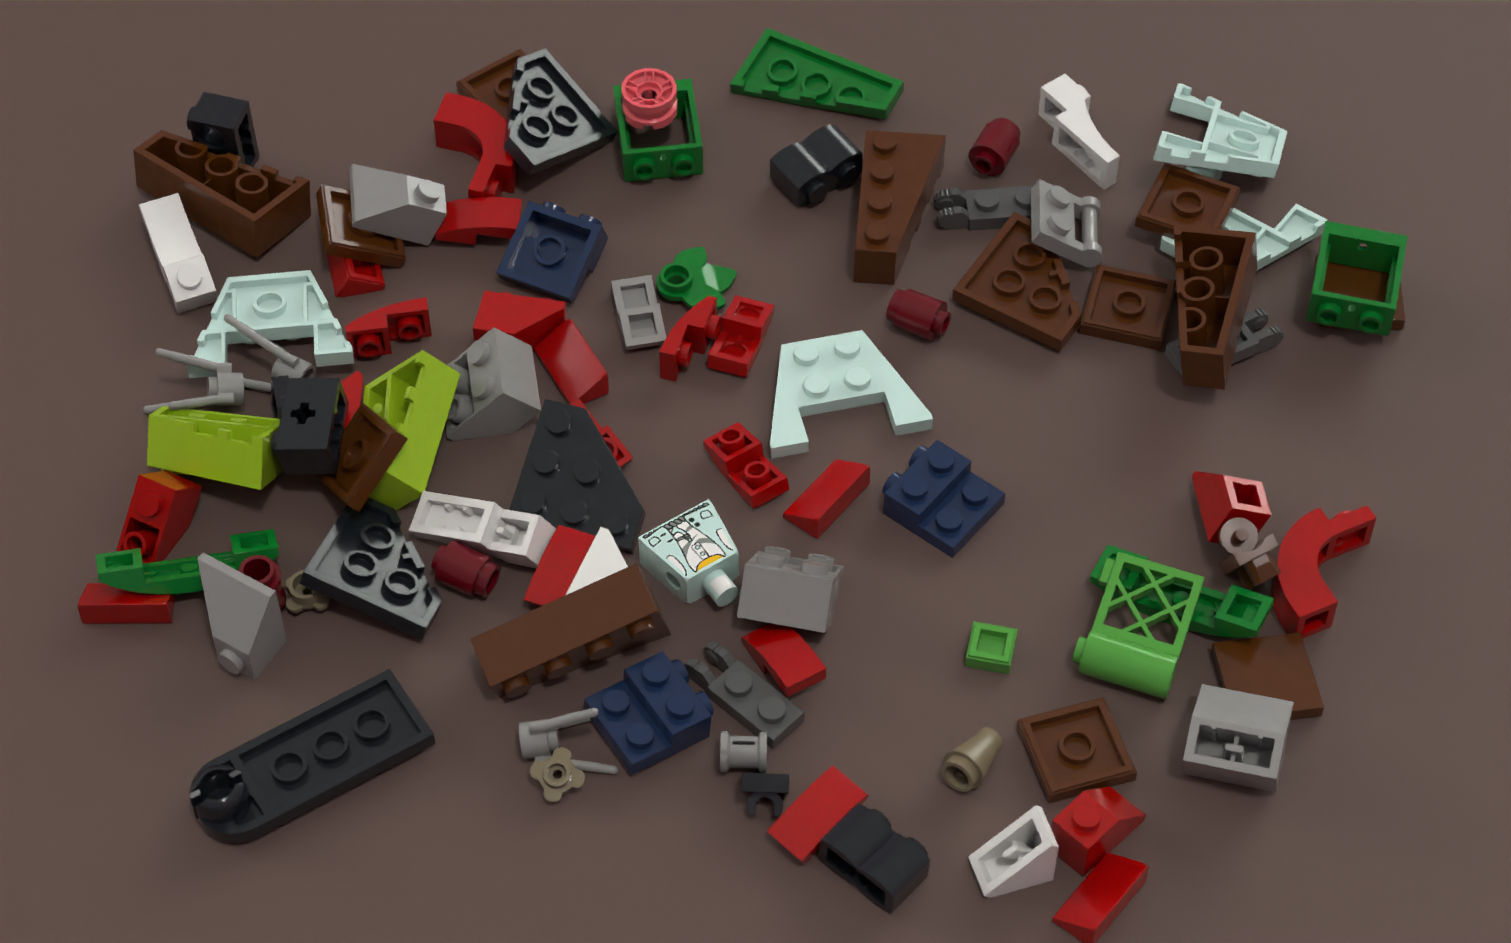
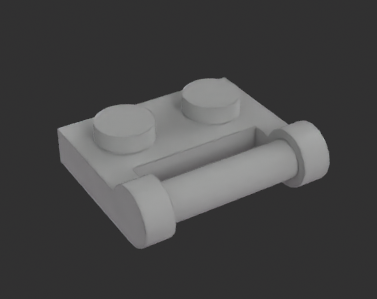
[1031,179,1103,267]

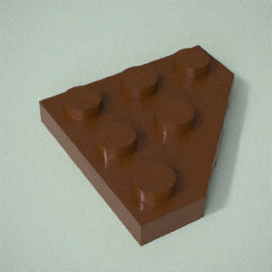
[952,212,1082,351]

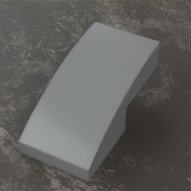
[611,275,666,350]

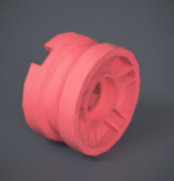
[621,68,677,130]

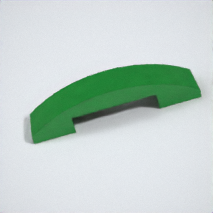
[95,529,279,594]
[1090,545,1274,638]

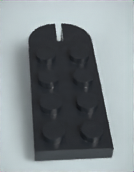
[190,669,436,843]

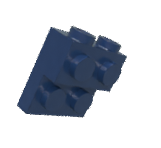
[496,201,609,304]
[882,440,1005,558]
[584,651,714,775]

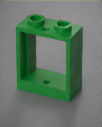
[613,78,703,182]
[1306,221,1408,336]

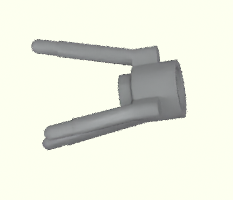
[224,314,316,393]
[143,348,244,414]
[519,708,618,775]

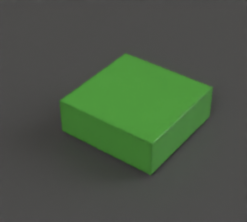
[965,621,1018,674]

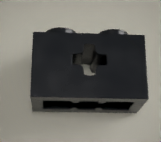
[271,378,349,474]

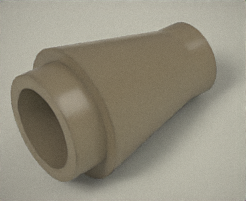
[941,727,1003,792]

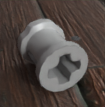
[720,731,767,773]

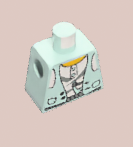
[638,499,739,607]

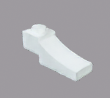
[1038,74,1120,190]
[139,193,217,314]
[409,491,556,568]

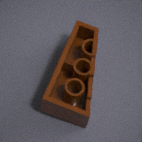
[133,130,311,258]
[854,130,946,285]
[1173,224,1258,390]
[470,563,671,698]

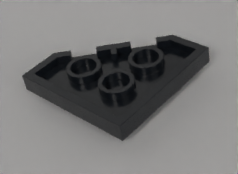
[504,48,618,176]
[509,399,646,554]
[300,498,442,640]

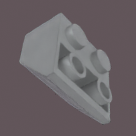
[445,327,541,441]
[737,546,844,633]
[1183,684,1294,792]

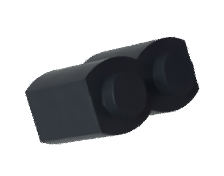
[770,124,863,208]
[819,804,930,914]

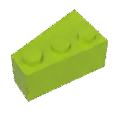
[363,350,461,510]
[147,406,284,490]

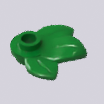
[656,247,737,310]

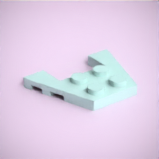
[1153,83,1287,178]
[1159,165,1327,271]
[187,270,354,378]
[770,330,933,459]

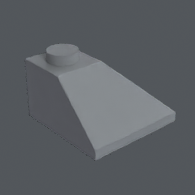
[349,164,447,246]
[197,552,288,680]

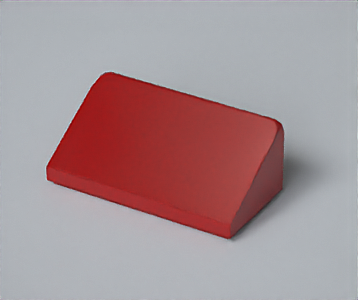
[327,254,385,297]
[534,318,609,404]
[783,459,870,539]
[77,583,176,624]
[1052,852,1149,943]

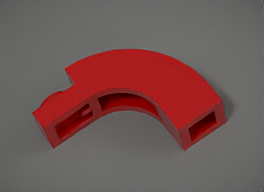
[433,92,518,198]
[1271,505,1376,638]

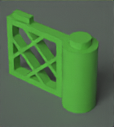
[1072,552,1205,700]

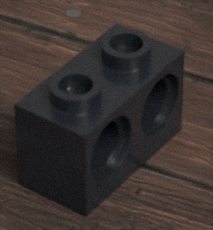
[187,92,260,167]

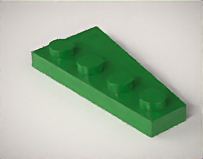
[730,28,904,119]

